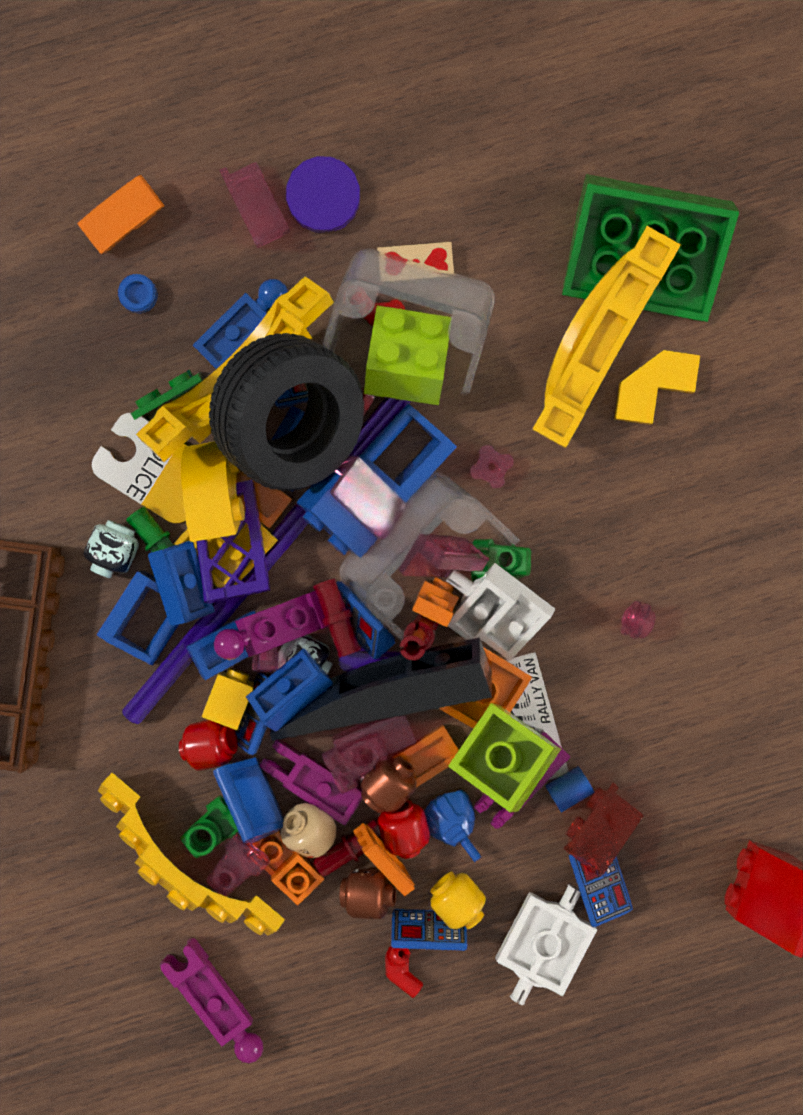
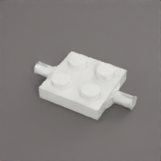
[495,884,597,1005]

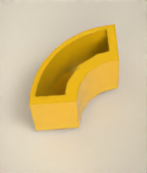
[181,441,245,542]

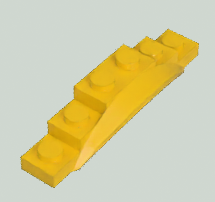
[532,226,681,448]
[136,276,334,462]
[98,773,285,936]

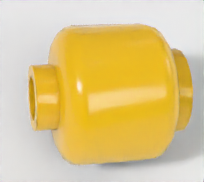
[430,871,486,929]

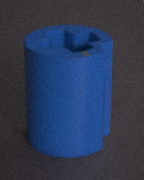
[545,766,595,813]

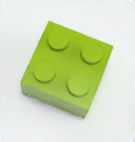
[364,306,452,405]
[448,703,561,812]

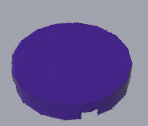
[286,156,360,233]

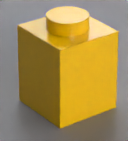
[201,667,254,730]

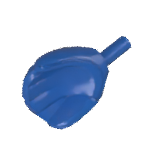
[424,790,482,862]

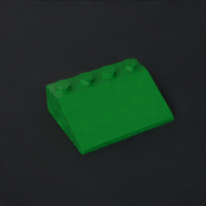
[562,174,739,322]

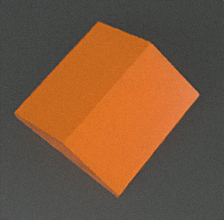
[439,647,532,729]

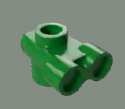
[471,539,531,582]
[180,795,240,859]

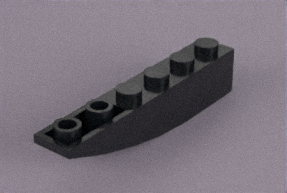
[270,637,492,741]

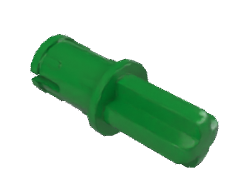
[126,506,174,552]

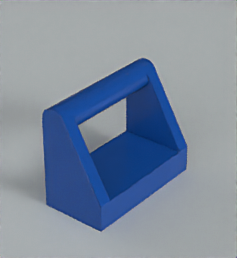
[357,403,457,503]
[97,571,179,665]
[213,757,284,843]

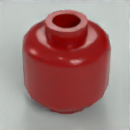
[179,720,238,771]
[377,800,430,859]

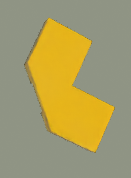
[614,350,700,425]

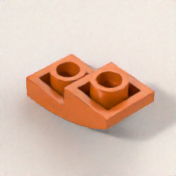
[77,175,165,254]
[412,577,459,627]
[245,830,324,906]

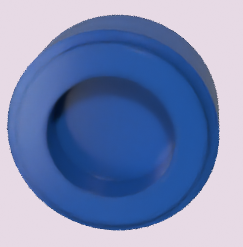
[118,274,158,314]

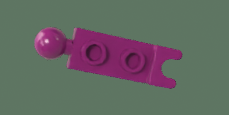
[214,591,328,660]
[160,938,263,1064]

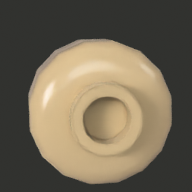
[280,803,336,858]

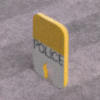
[92,413,187,524]

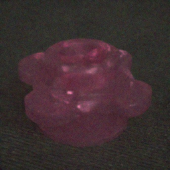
[470,445,514,488]
[621,601,656,639]

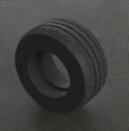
[209,333,364,491]

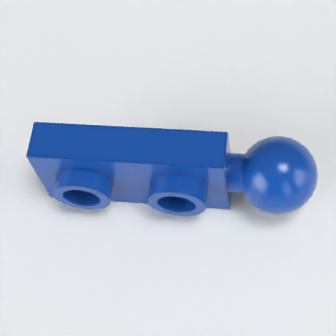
[193,279,288,369]

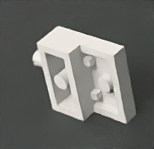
[446,563,555,661]

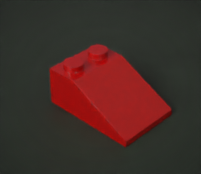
[724,840,803,958]

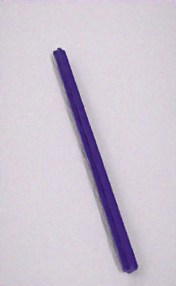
[122,397,412,724]

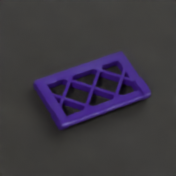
[196,480,271,604]

